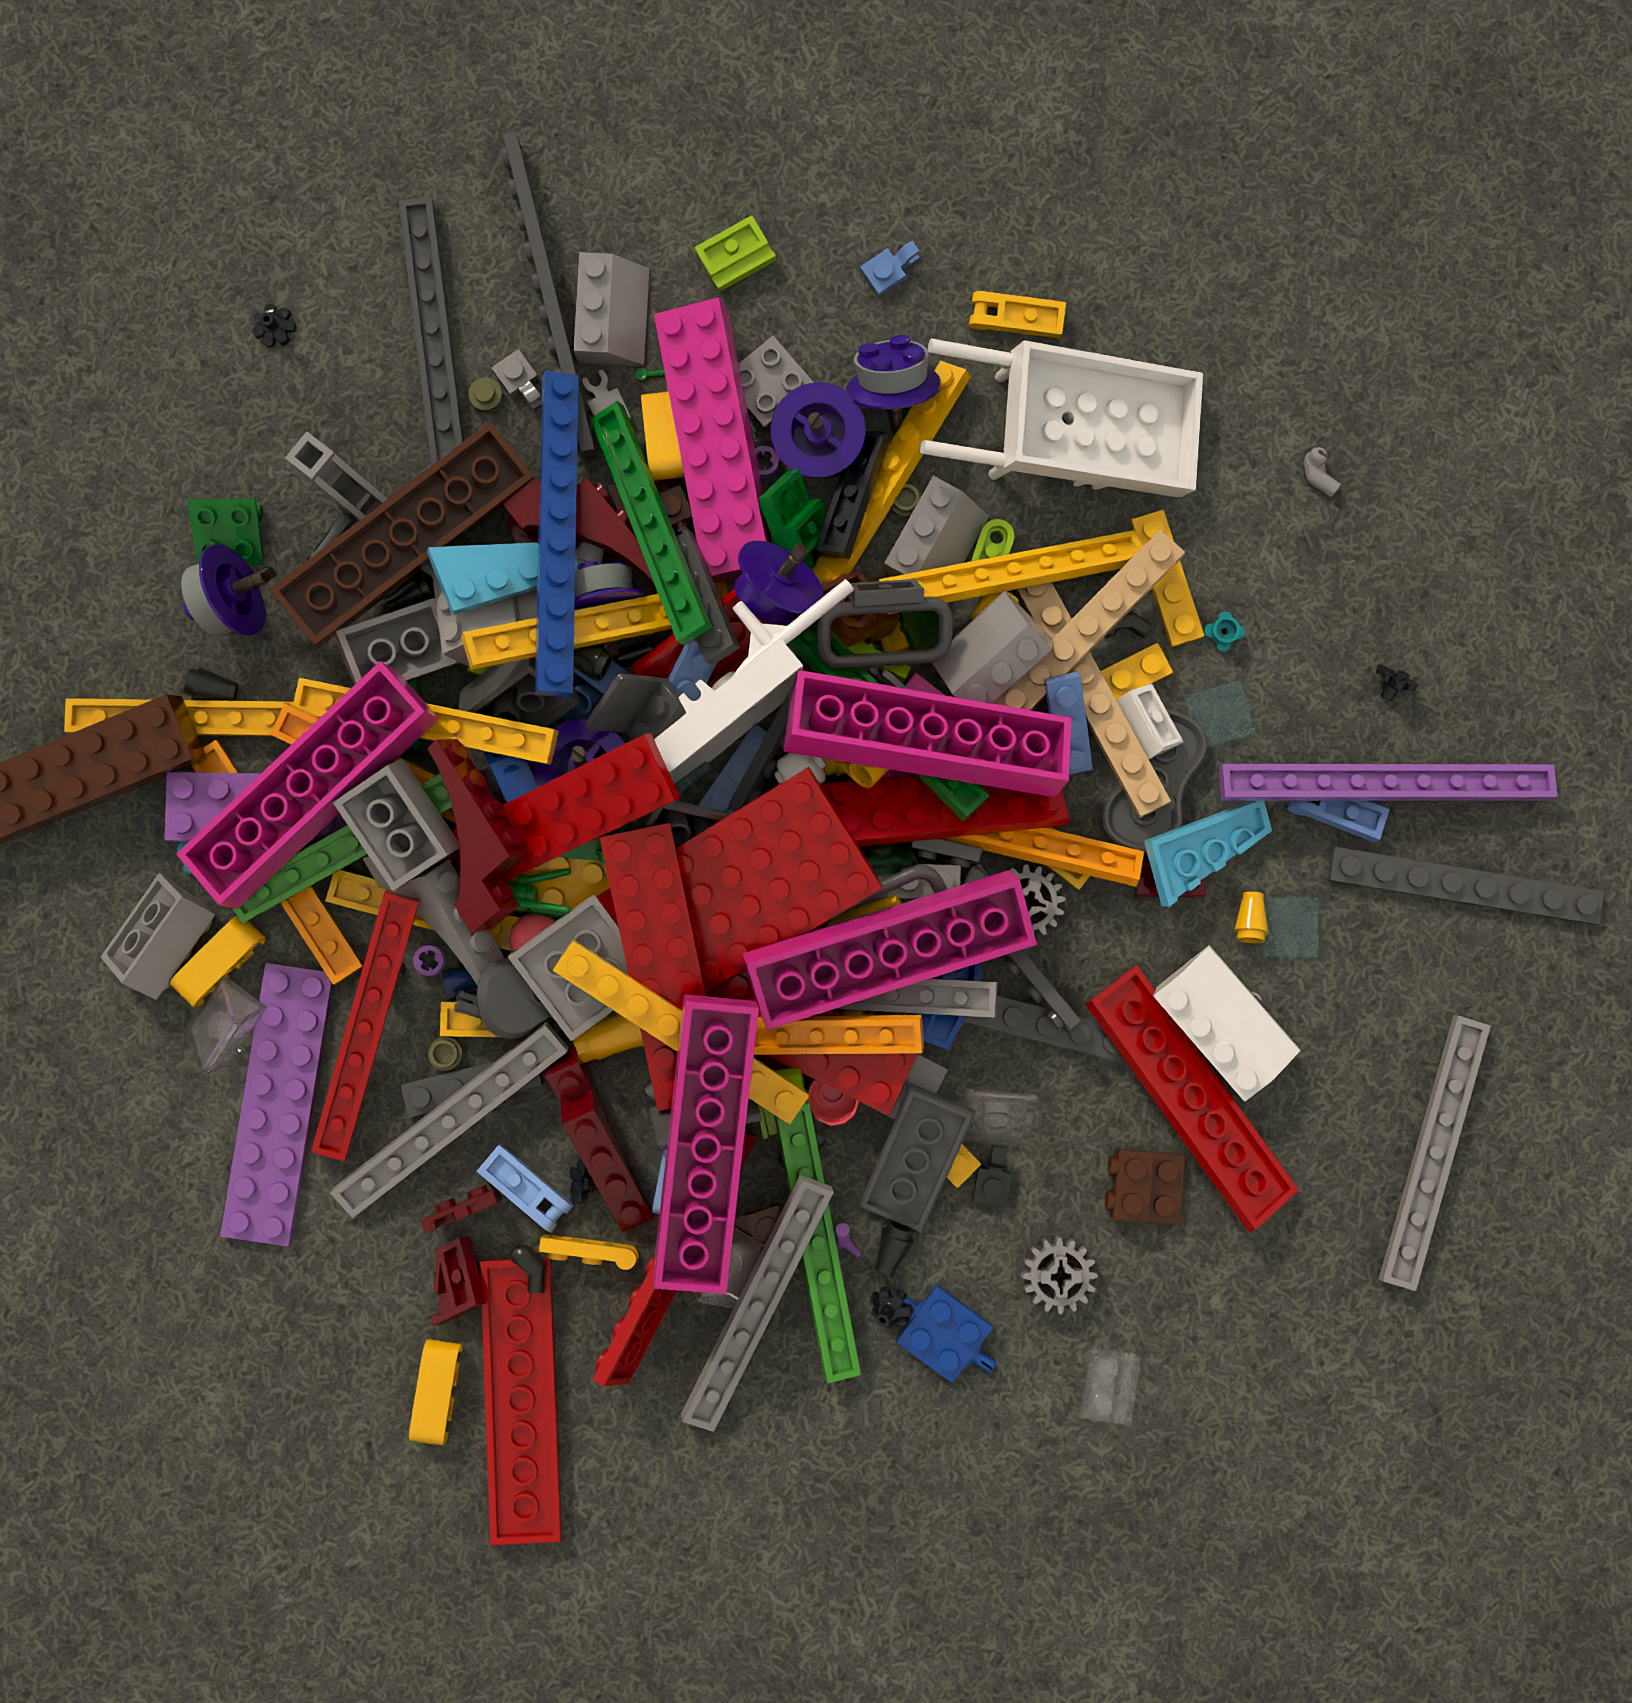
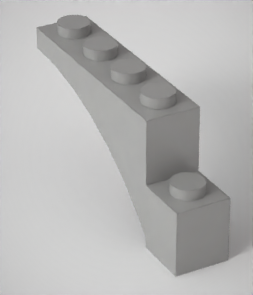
[285,431,433,579]
[363,855,504,986]

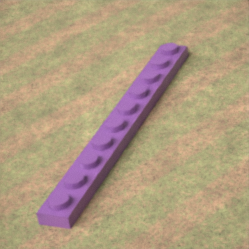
[1219,764,1558,801]

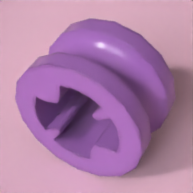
[755,446,779,479]
[413,945,446,976]

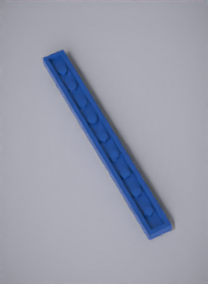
[535,371,578,698]

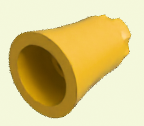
[573,1012,644,1063]

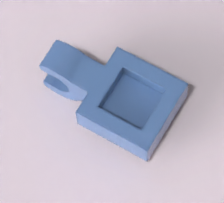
[860,241,920,297]

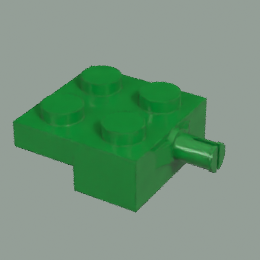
[759,469,827,569]

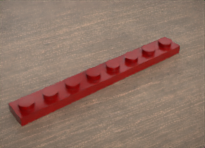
[311,890,420,1162]

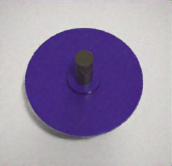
[734,541,824,626]

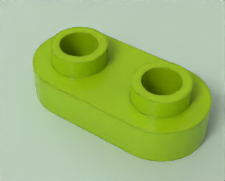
[971,519,1014,561]

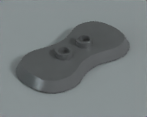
[1103,708,1207,853]
[477,958,615,1039]

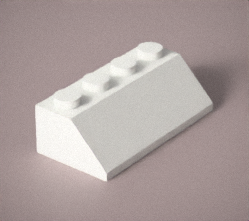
[1153,945,1300,1102]

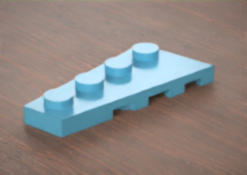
[427,543,579,615]
[1144,801,1272,907]

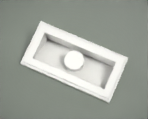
[1117,683,1183,759]

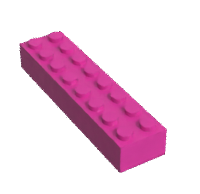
[654,297,772,583]
[176,661,439,909]
[784,670,1071,797]
[742,870,1037,1030]
[653,994,759,1294]

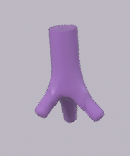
[835,1223,861,1257]

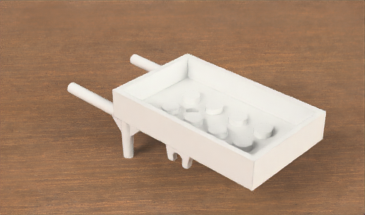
[920,338,1203,497]
[654,579,854,789]

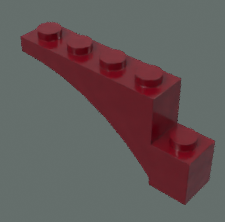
[502,477,655,586]
[427,739,529,933]
[545,1045,654,1232]

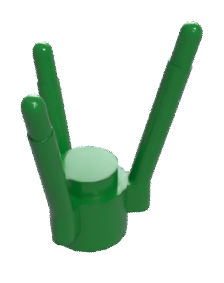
[508,868,571,918]

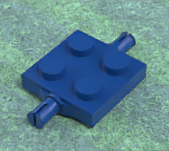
[896,1283,997,1384]

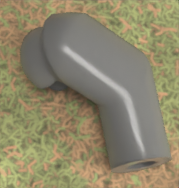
[1304,447,1341,497]

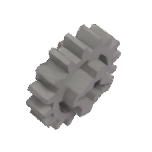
[1010,864,1066,936]
[1021,1236,1098,1314]

